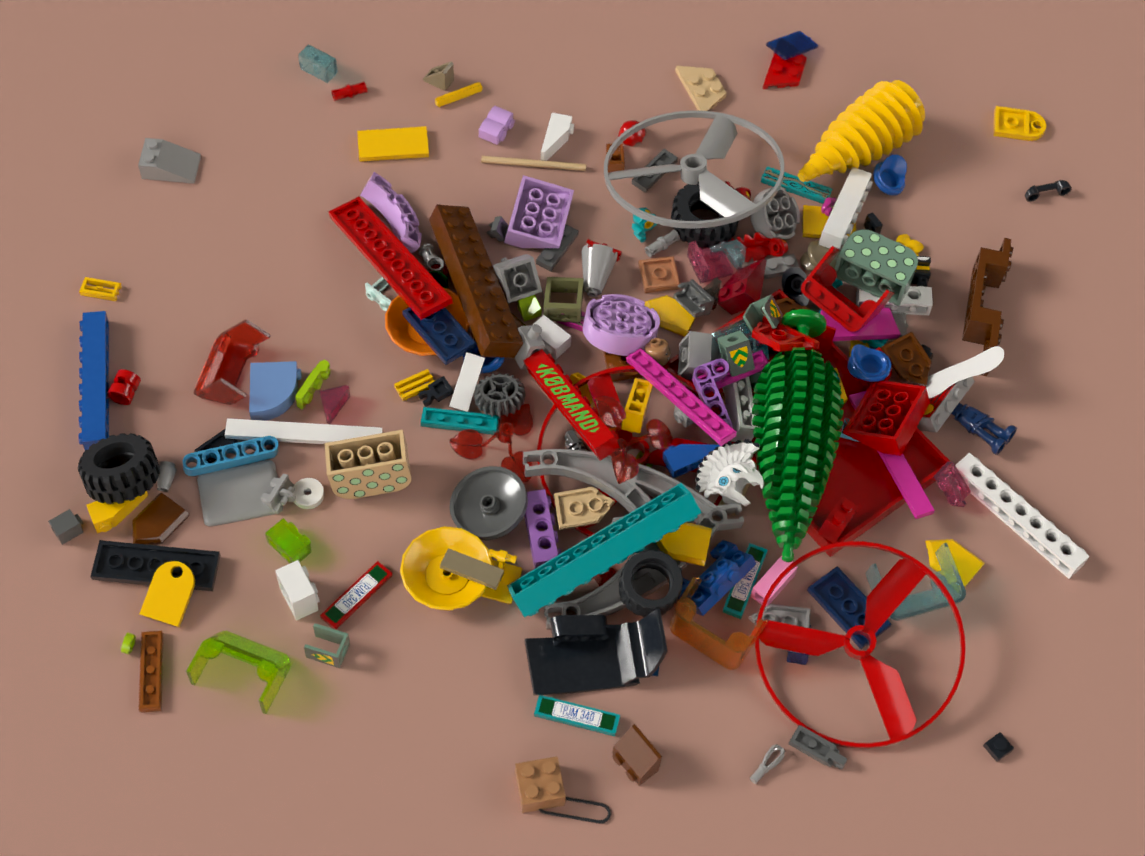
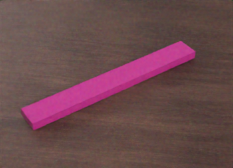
[626,348,737,446]
[849,390,935,519]

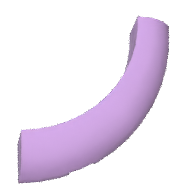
[360,172,422,253]

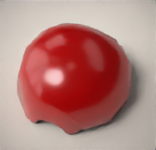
[618,120,646,147]

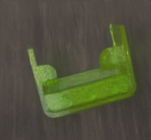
[186,631,291,714]

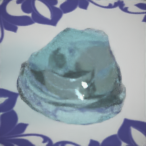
[710,240,746,270]

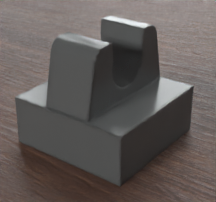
[487,216,509,242]

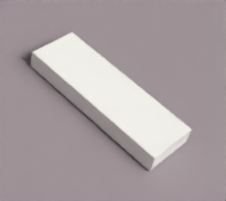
[449,353,485,412]

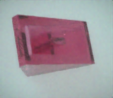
[319,385,350,424]

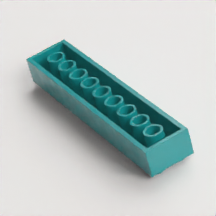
[507,483,702,618]

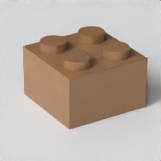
[515,756,566,813]

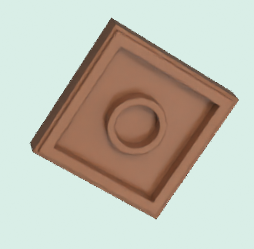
[638,256,680,293]

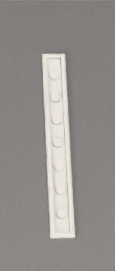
[225,418,382,444]

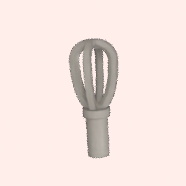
[750,744,785,784]

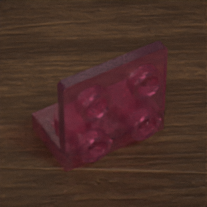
[687,241,733,284]

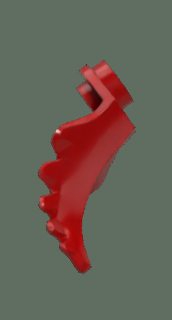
[725,232,788,263]

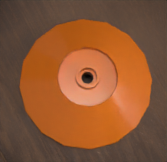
[385,287,470,356]

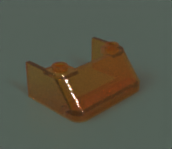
[670,577,768,670]

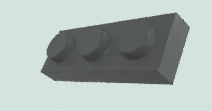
[632,149,678,193]
[536,224,579,271]

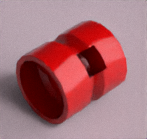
[107,369,141,405]

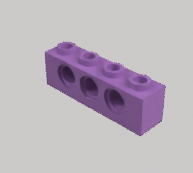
[524,489,561,569]

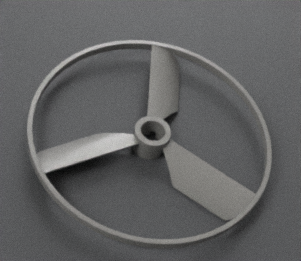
[604,111,784,228]

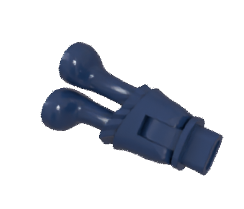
[951,402,1017,455]

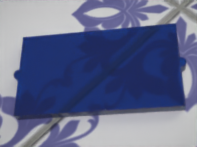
[766,31,819,60]

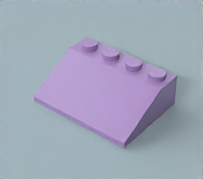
[504,175,574,248]

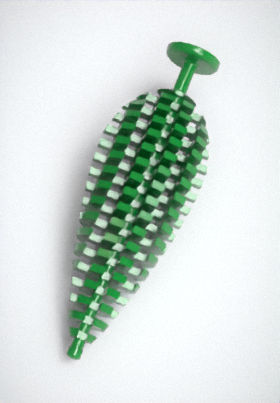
[752,309,844,562]

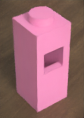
[750,556,798,606]

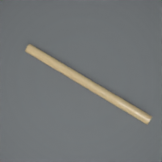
[481,156,586,171]

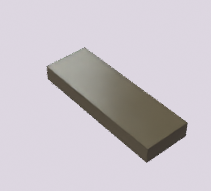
[440,548,504,590]

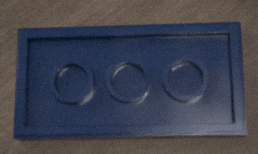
[402,307,477,365]
[807,566,892,649]

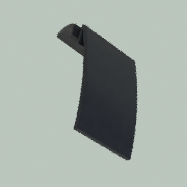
[524,609,668,695]

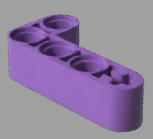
[692,359,733,428]

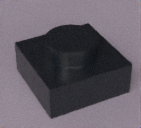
[864,212,883,234]
[983,732,1014,762]

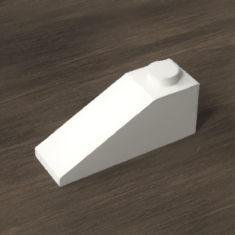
[541,113,575,161]

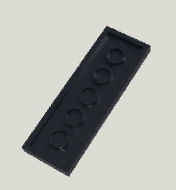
[90,540,221,591]

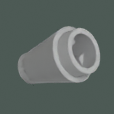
[157,461,177,492]

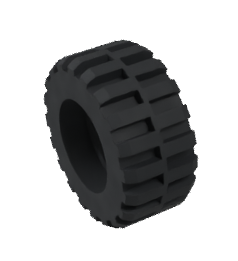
[671,181,739,249]
[78,433,160,504]

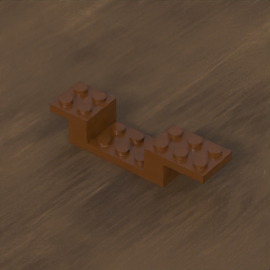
[962,238,1014,377]

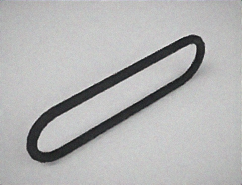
[539,797,611,823]

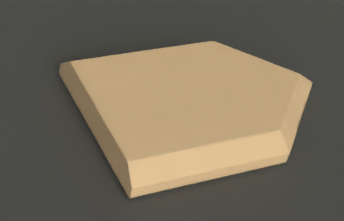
[554,487,615,530]

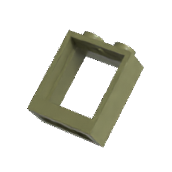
[543,277,584,322]

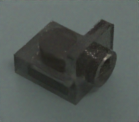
[703,277,722,310]

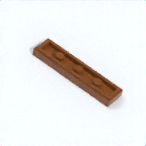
[139,631,163,712]

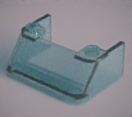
[865,543,966,621]

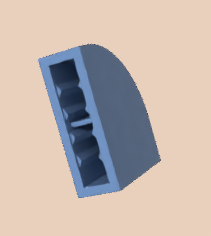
[249,361,302,421]

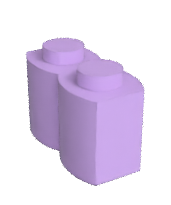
[479,106,515,145]

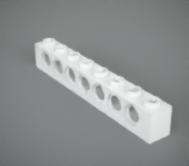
[950,453,1089,579]

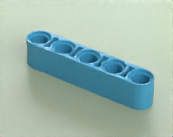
[183,436,278,476]

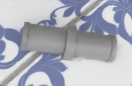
[644,230,680,257]

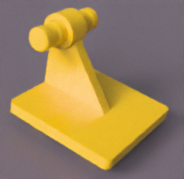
[482,549,522,604]

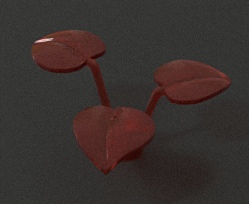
[594,396,673,484]
[449,404,533,482]

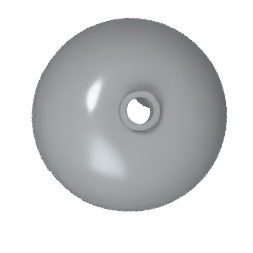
[750,187,800,240]

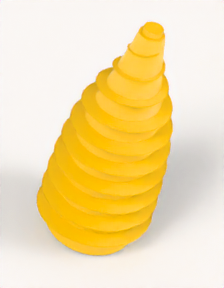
[798,80,925,182]

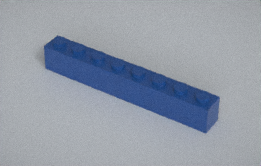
[78,311,109,450]

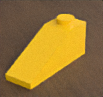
[621,378,653,433]
[86,491,148,533]

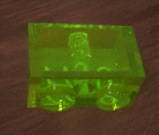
[265,518,312,564]

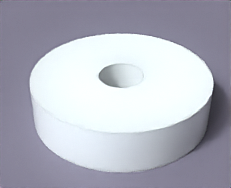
[293,478,324,509]

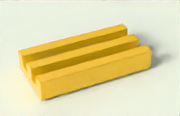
[79,277,122,301]
[394,369,435,401]

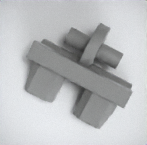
[261,474,296,514]

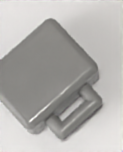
[197,460,283,527]

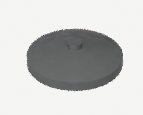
[450,466,528,541]

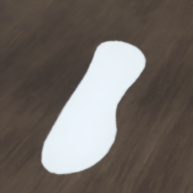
[913,346,1004,398]

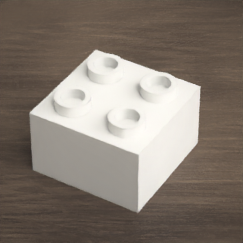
[275,560,320,621]

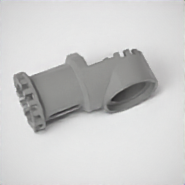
[418,243,444,273]

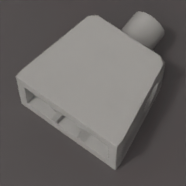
[515,324,545,370]

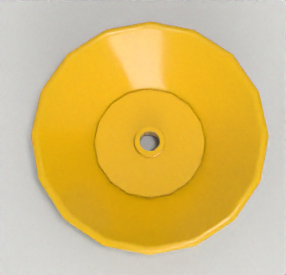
[400,526,493,611]

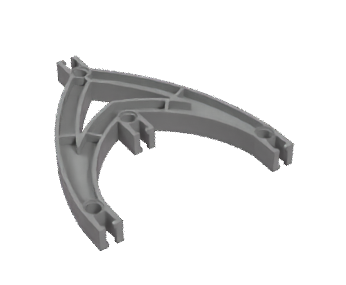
[523,449,744,629]

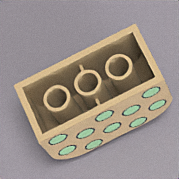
[325,430,411,499]

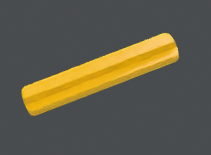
[435,82,483,107]

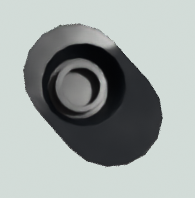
[781,267,810,306]

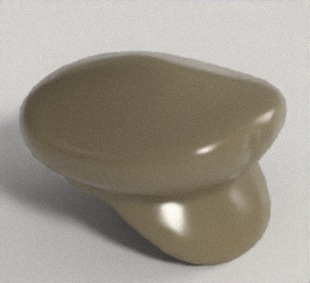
[801,241,840,271]

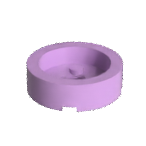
[583,294,660,356]

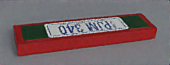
[320,561,392,630]

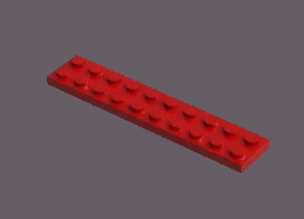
[328,197,453,320]

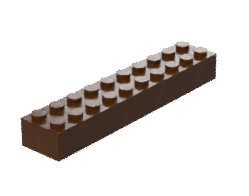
[429,204,523,358]

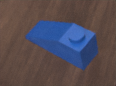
[662,444,720,479]

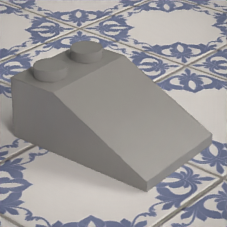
[138,138,201,184]

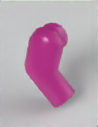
[821,197,837,216]

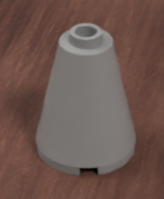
[581,244,618,297]

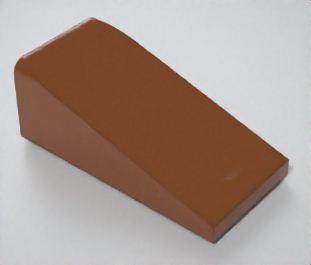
[606,144,625,172]

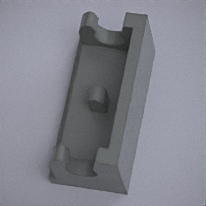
[673,279,715,318]

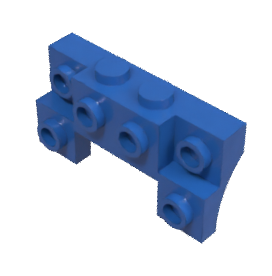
[678,540,756,616]

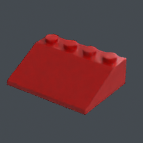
[843,380,930,456]

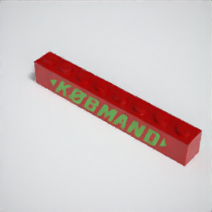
[523,349,620,461]

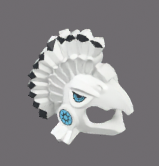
[696,439,764,506]

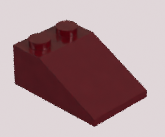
[717,258,767,315]

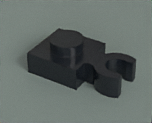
[418,376,454,407]

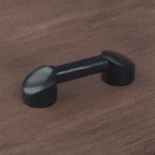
[1025,180,1072,202]

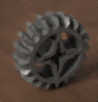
[474,372,526,418]

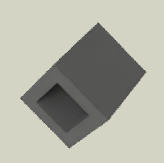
[48,509,84,545]

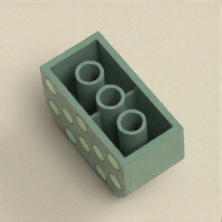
[835,230,918,307]

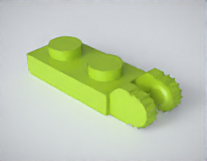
[295,359,331,410]

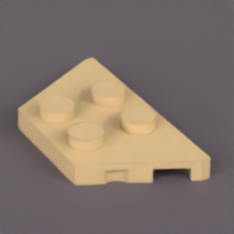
[675,66,727,111]

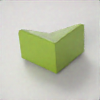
[518,294,542,322]

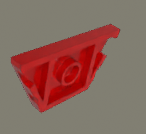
[763,39,807,89]
[752,316,820,352]

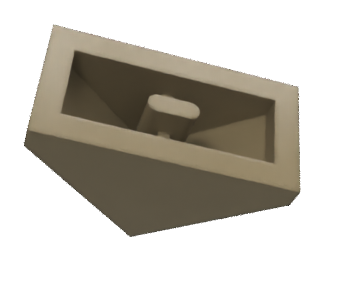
[423,61,454,91]

